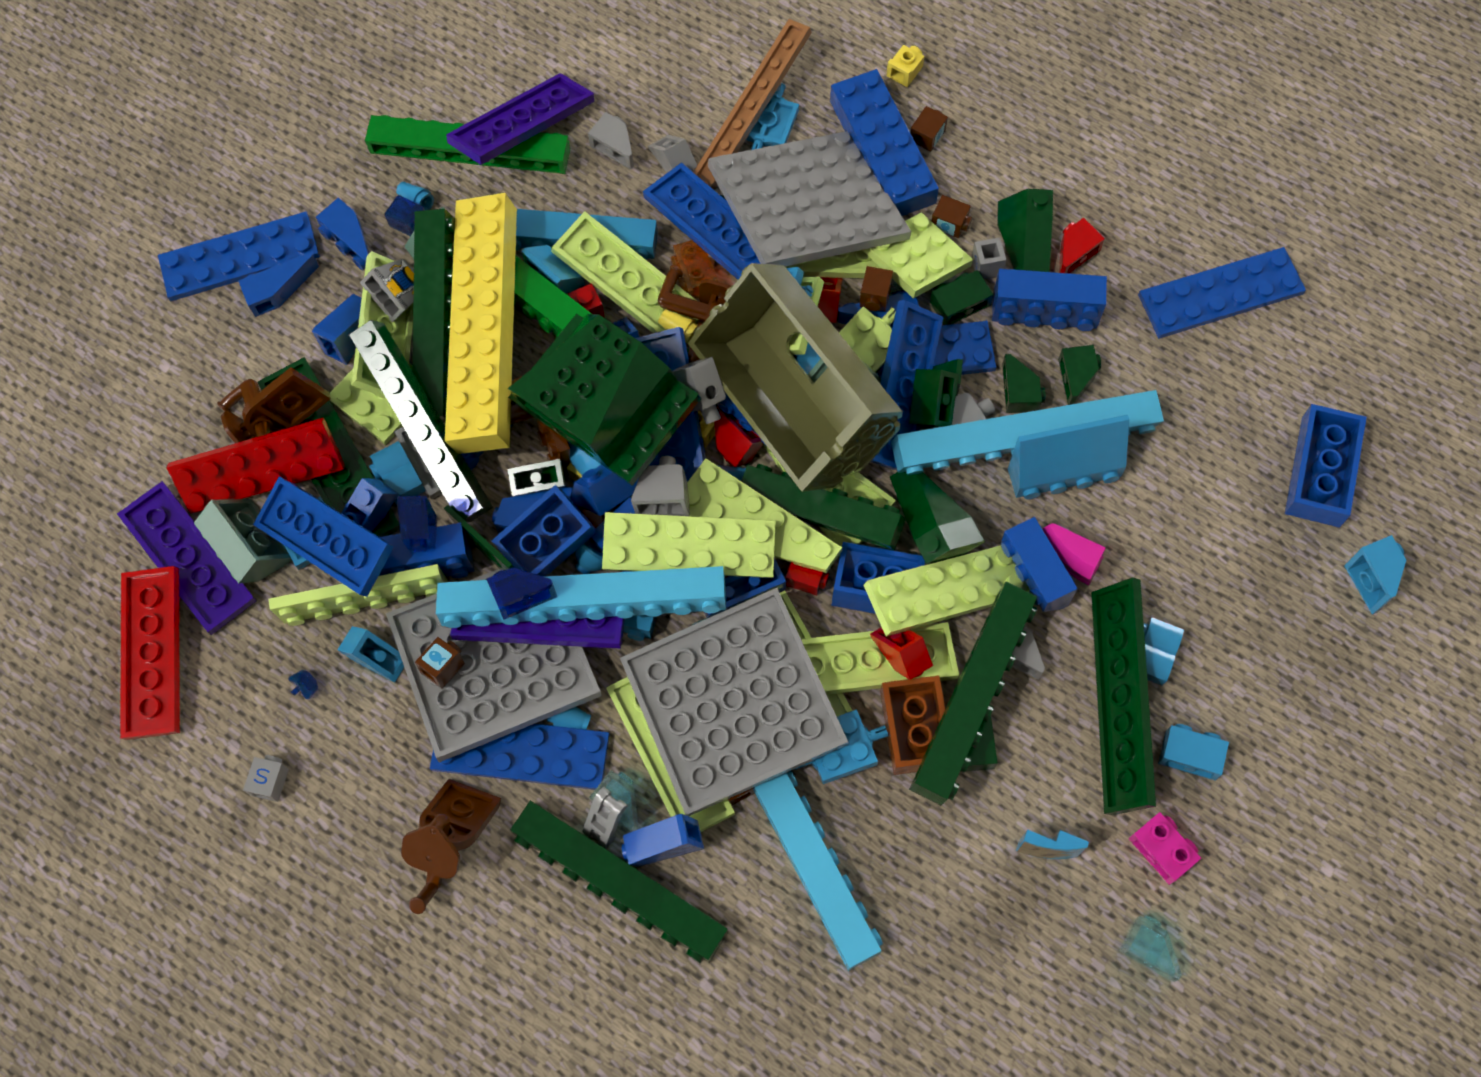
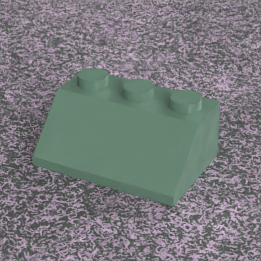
[194,499,292,583]

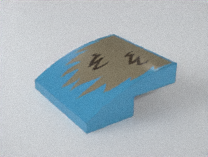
[1016,830,1089,859]

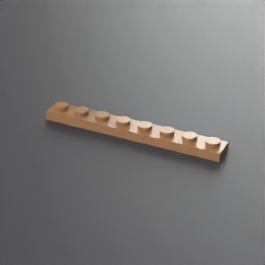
[693,19,812,190]

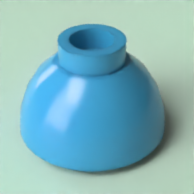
[575,539,603,574]

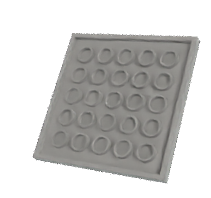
[708,131,911,266]
[386,569,602,762]
[620,588,849,816]

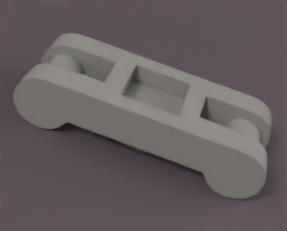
[582,787,628,849]

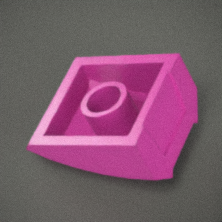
[1042,523,1106,586]

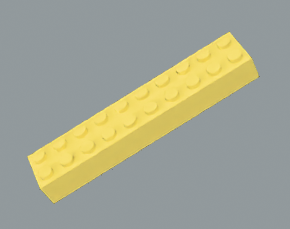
[445,193,517,454]

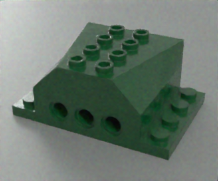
[508,313,702,486]

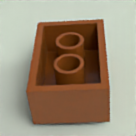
[880,675,945,775]

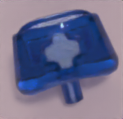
[288,670,318,699]

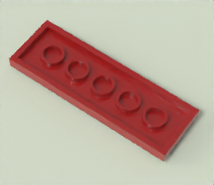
[166,418,345,514]
[120,566,180,740]

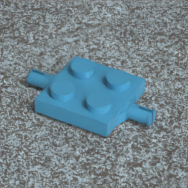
[746,83,799,150]
[795,710,888,784]

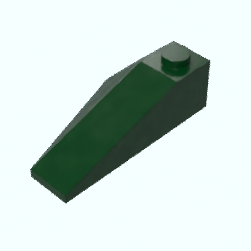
[997,189,1053,272]
[890,471,986,565]

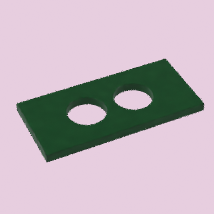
[444,505,521,579]

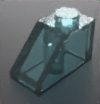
[589,770,640,833]
[1118,915,1182,982]

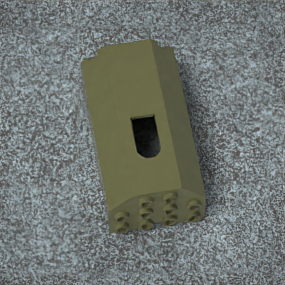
[688,263,903,492]

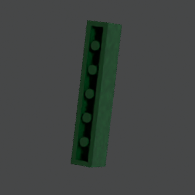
[741,464,906,551]

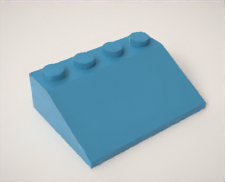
[1008,415,1129,500]

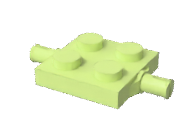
[839,306,896,372]

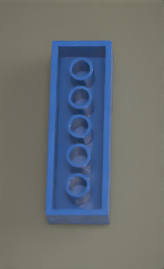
[830,69,939,216]

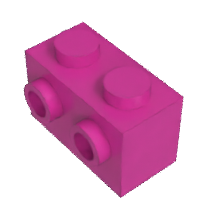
[1129,812,1201,885]

